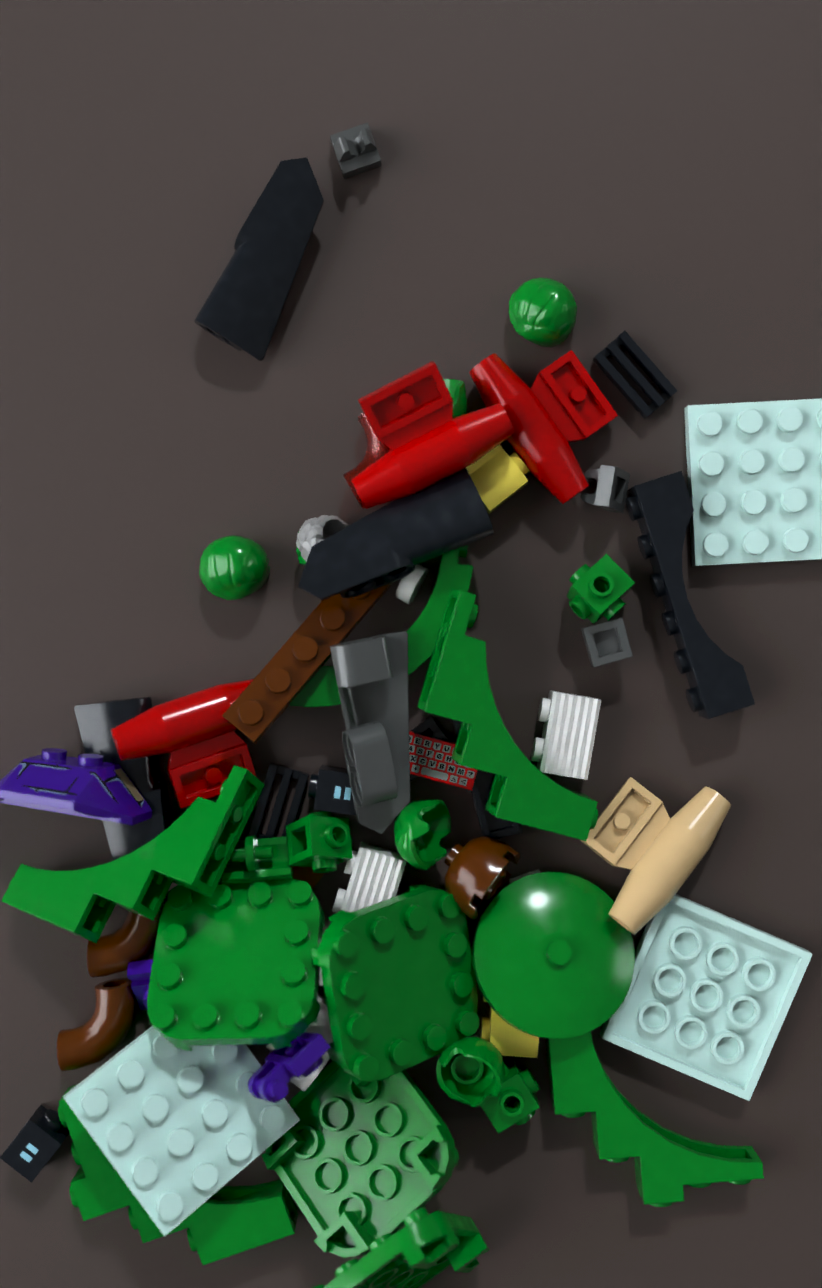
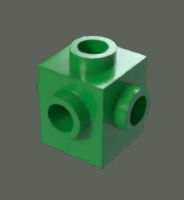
[566,554,635,624]
[286,811,353,873]
[480,1059,540,1134]

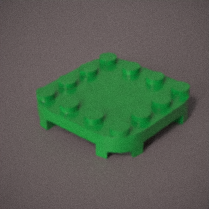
[147,879,326,1051]
[312,884,479,1082]
[261,1061,459,1258]
[313,1207,490,1288]

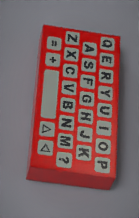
[409,731,478,791]

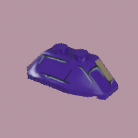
[0,748,152,826]

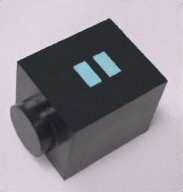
[308,765,356,815]
[0,1105,69,1183]

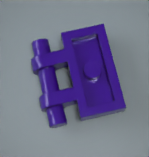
[248,1032,331,1103]

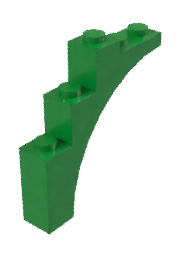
[546,1031,764,1207]
[58,1084,298,1266]

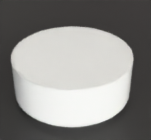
[395,564,428,604]

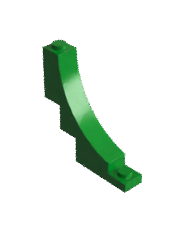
[417,589,598,841]
[1,765,265,943]

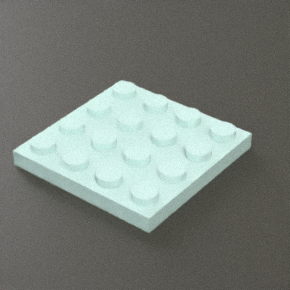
[684,398,822,567]
[600,894,813,1101]
[63,1026,300,1237]

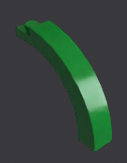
[290,545,474,707]

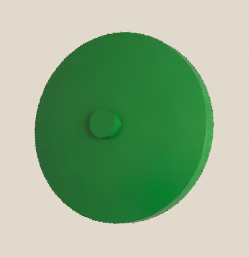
[472,872,635,1039]

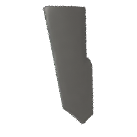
[330,631,410,834]

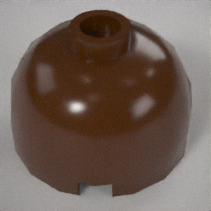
[444,836,521,920]

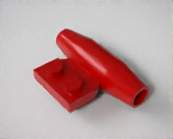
[469,350,618,504]
[351,361,515,509]
[110,679,256,808]

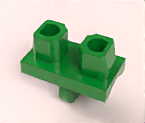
[222,835,293,884]

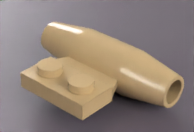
[580,777,731,935]

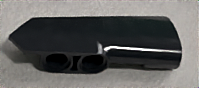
[194,157,324,361]
[298,468,494,600]
[74,697,171,860]

